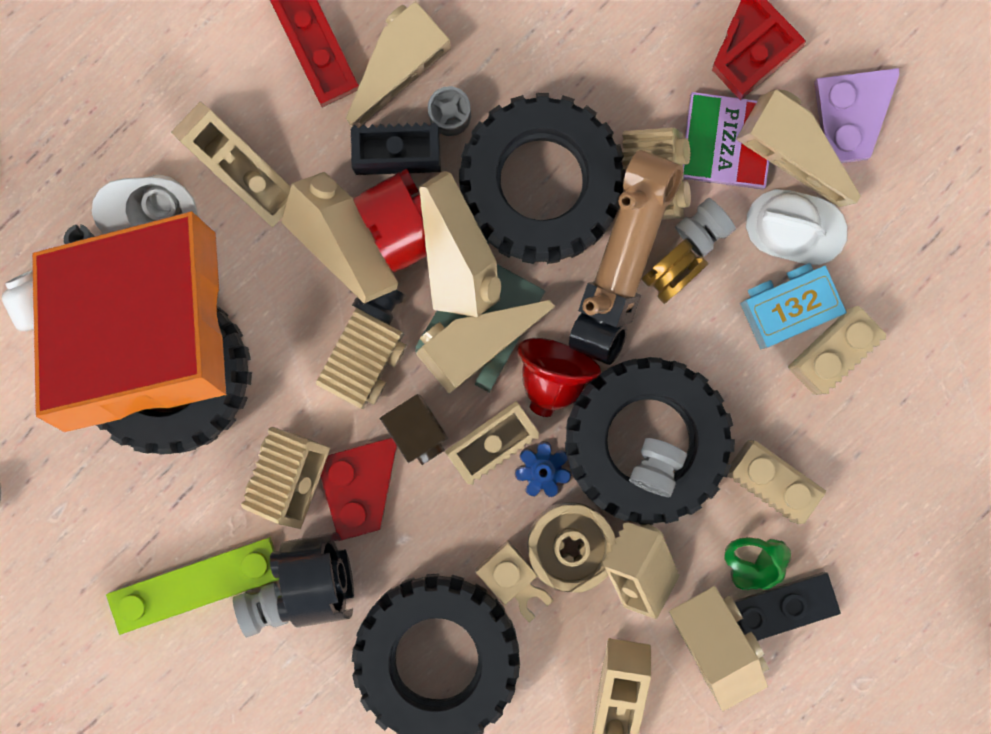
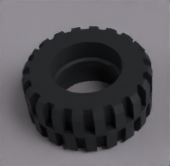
[459,93,626,264]
[96,306,252,455]
[565,357,735,525]
[351,574,520,734]

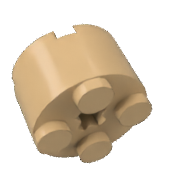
[527,502,616,593]

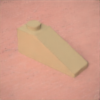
[346,1,451,128]
[736,89,861,207]
[171,101,291,228]
[281,172,398,303]
[419,172,501,317]
[416,300,555,394]
[592,638,651,734]

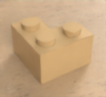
[669,586,769,712]

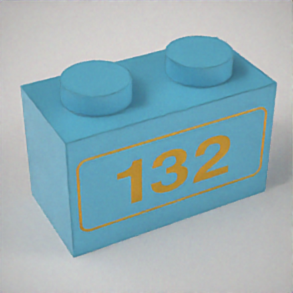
[740,263,847,350]

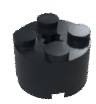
[270,532,354,628]

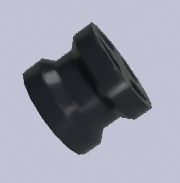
[352,289,406,325]

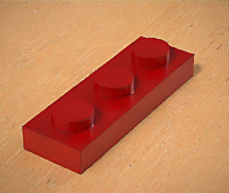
[270,0,359,108]

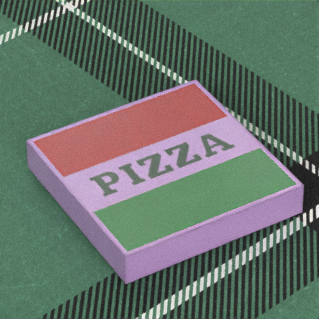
[683,92,769,190]

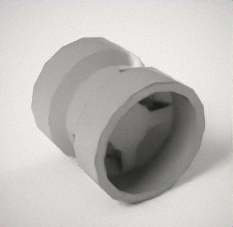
[428,86,471,136]
[675,198,736,257]
[629,438,687,497]
[233,582,288,638]

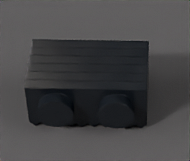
[350,122,441,175]

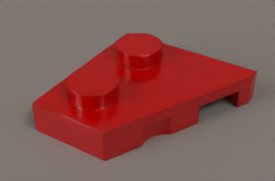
[712,0,806,101]
[320,438,397,542]

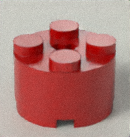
[353,169,427,273]

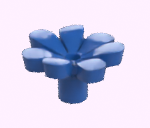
[515,442,571,497]

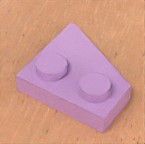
[814,68,900,163]

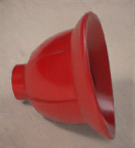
[517,338,601,417]

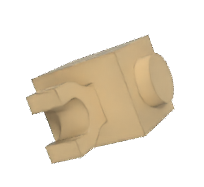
[476,540,554,623]

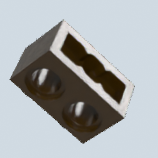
[380,394,448,465]

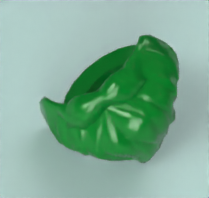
[724,537,791,590]

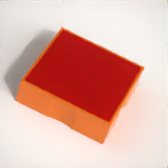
[32,211,226,432]

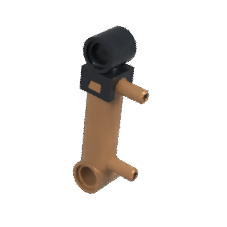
[569,150,683,365]

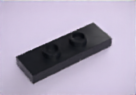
[734,571,841,641]

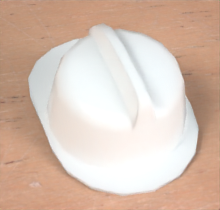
[92,175,197,234]
[746,189,847,265]

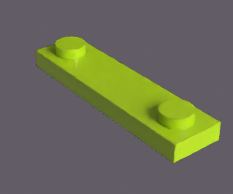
[106,537,279,635]

